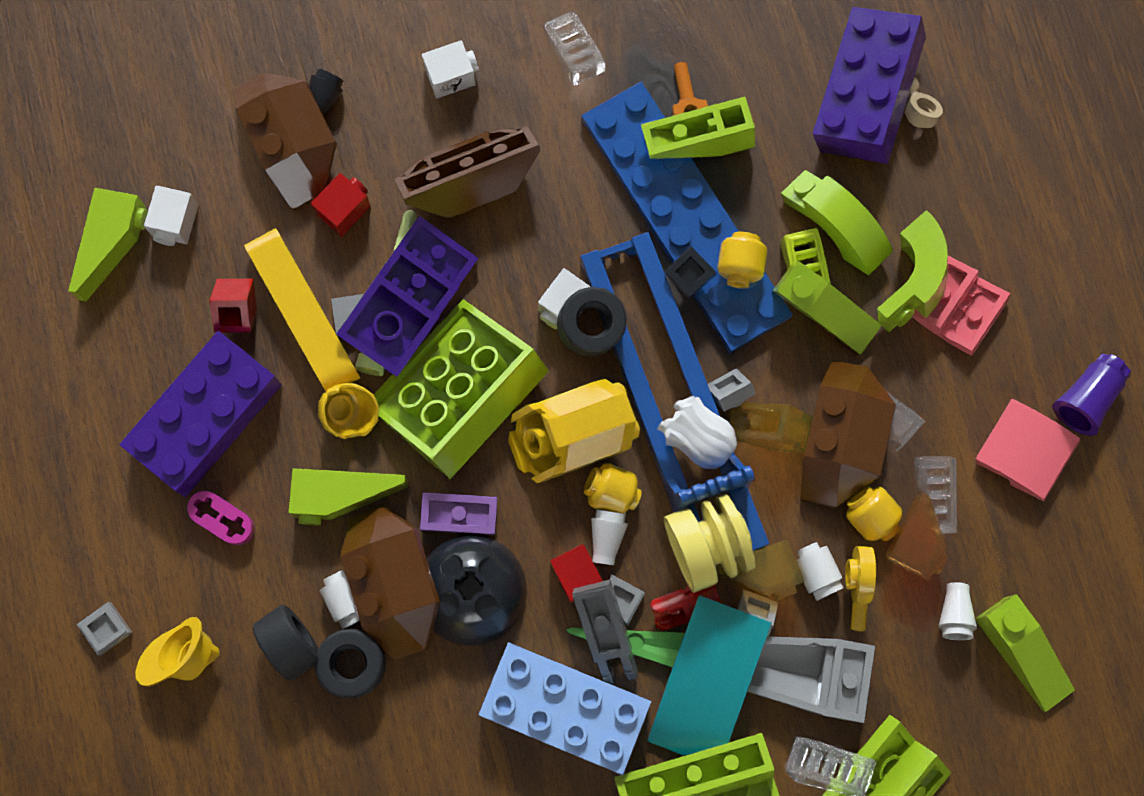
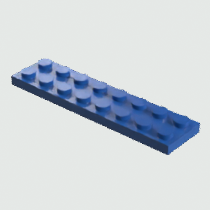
[581,81,792,354]

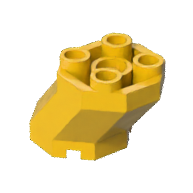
[508,379,640,483]

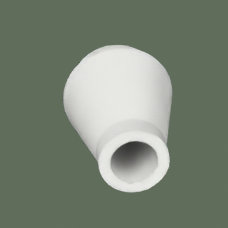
[591,509,628,565]
[938,583,977,640]

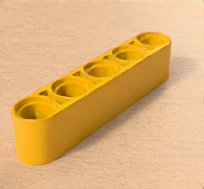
[244,228,360,392]

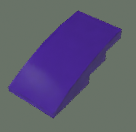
[336,216,478,377]

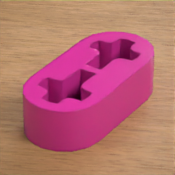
[187,491,255,546]

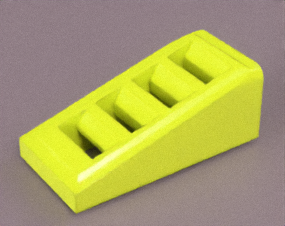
[780,228,831,284]

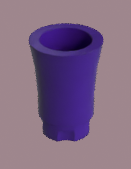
[1052,353,1131,436]

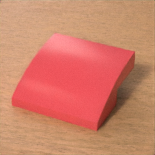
[912,256,1010,356]
[975,399,1080,502]

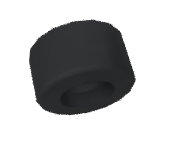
[557,287,627,357]
[252,605,319,681]
[315,629,386,698]

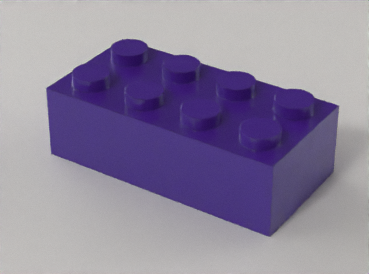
[812,7,926,164]
[119,331,282,497]

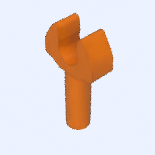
[671,62,708,116]

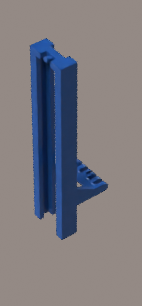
[580,232,769,552]

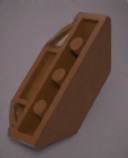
[234,72,337,211]
[394,126,541,218]
[800,360,896,508]
[340,506,440,661]

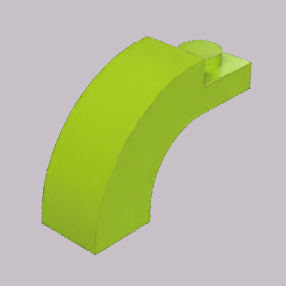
[781,170,894,275]
[877,210,948,332]

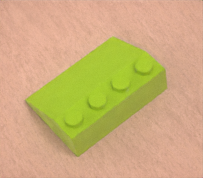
[374,299,549,479]

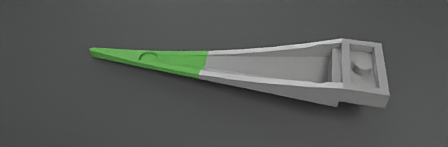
[567,627,875,723]

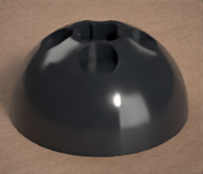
[426,535,527,646]

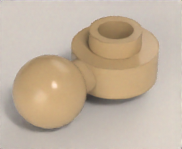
[904,76,943,128]

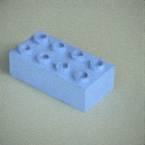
[479,642,651,775]

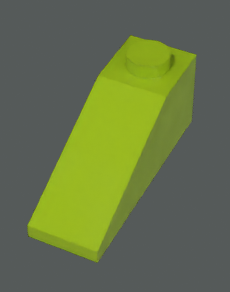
[641,97,755,159]
[68,188,148,302]
[773,261,882,355]
[289,468,408,525]
[975,594,1075,712]

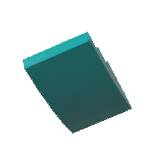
[647,595,772,756]

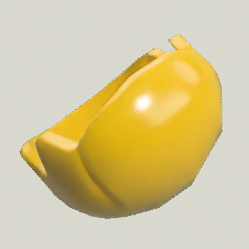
[318,383,379,439]

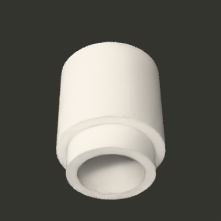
[793,542,843,601]
[319,570,360,629]

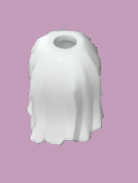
[657,396,737,469]

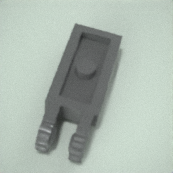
[572,580,638,684]

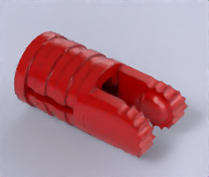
[650,585,721,631]

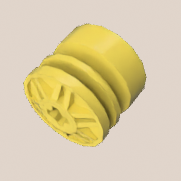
[664,493,756,593]

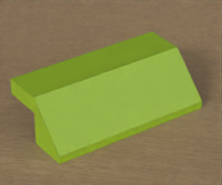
[822,715,951,796]
[614,733,779,796]

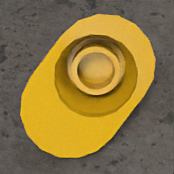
[135,617,220,687]

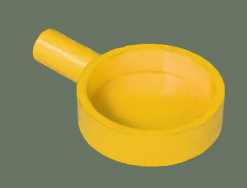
[845,546,876,631]

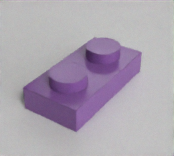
[420,493,498,536]

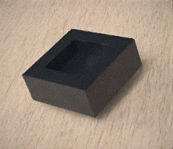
[664,246,716,300]

